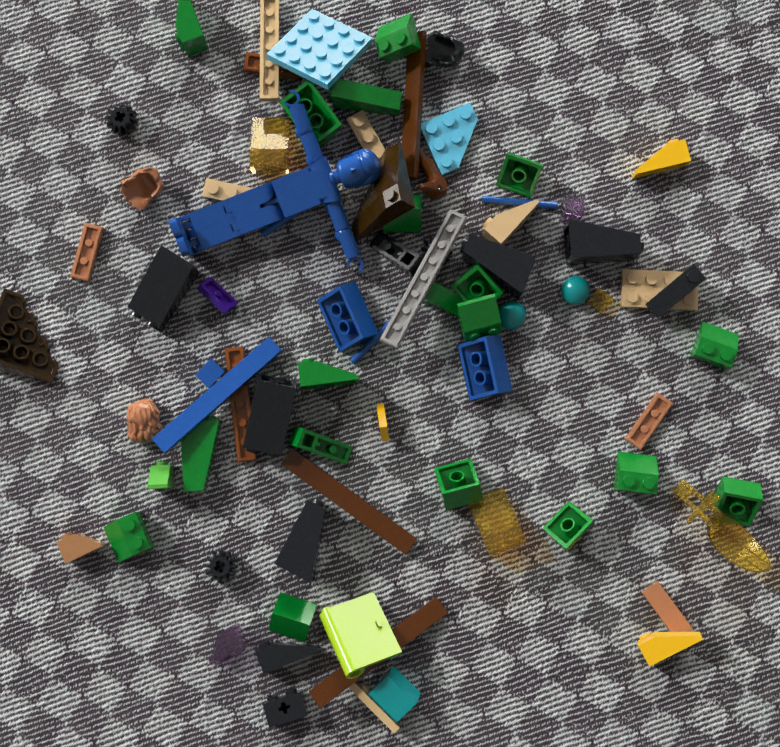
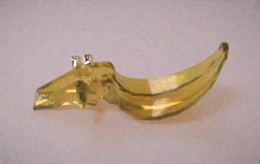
[672,480,772,572]

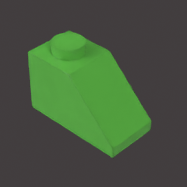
[148,461,175,489]

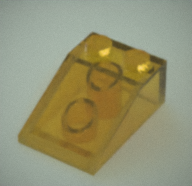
[250,118,290,174]
[468,487,527,557]

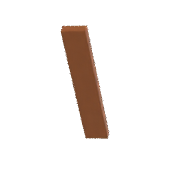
[224,346,257,463]

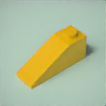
[632,139,691,179]
[638,632,703,666]

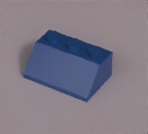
[317,282,379,352]
[458,335,513,401]

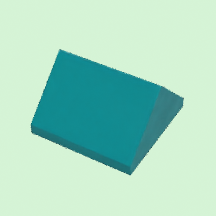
[368,665,421,723]

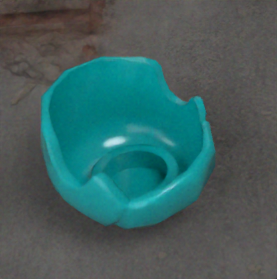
[561,276,590,305]
[499,301,527,330]

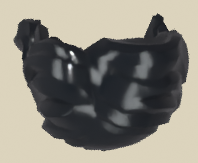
[425,30,465,68]

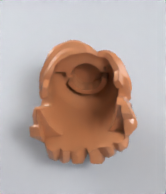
[120,167,164,210]
[126,398,163,443]

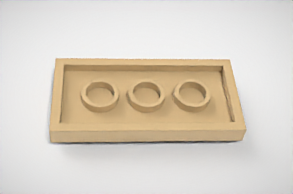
[620,269,698,311]

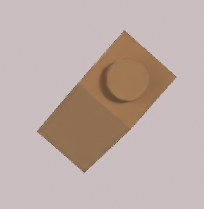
[56,532,106,564]

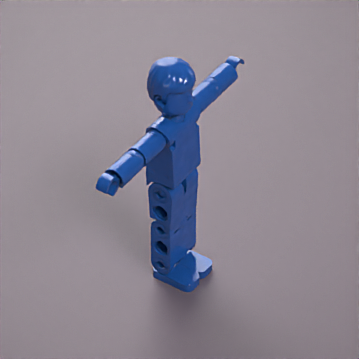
[169,90,381,273]

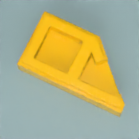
[376,403,389,441]

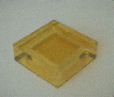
[586,287,614,314]

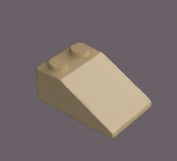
[481,199,540,245]

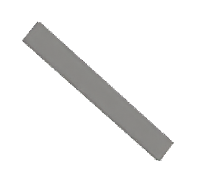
[380,209,467,350]

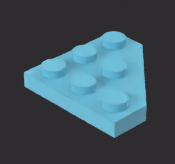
[421,103,478,176]

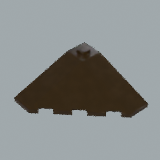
[351,142,415,241]
[0,288,59,384]

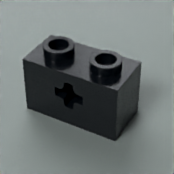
[263,688,309,728]

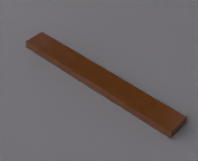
[402,30,427,180]
[281,448,417,555]
[308,597,448,708]

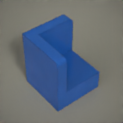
[195,358,225,389]

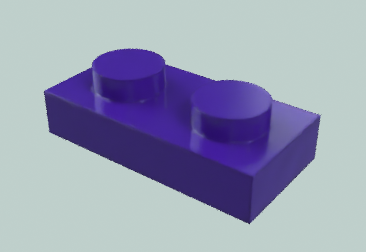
[197,277,238,315]

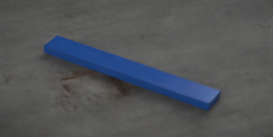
[152,337,282,454]

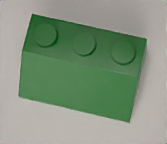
[279,80,343,149]

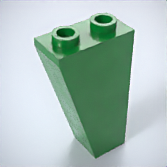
[328,79,402,116]
[181,416,221,492]

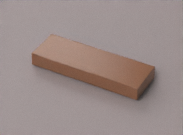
[70,223,104,282]
[624,392,673,450]
[641,581,693,632]

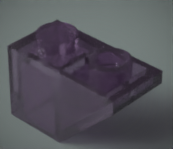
[559,195,584,225]
[209,623,248,665]

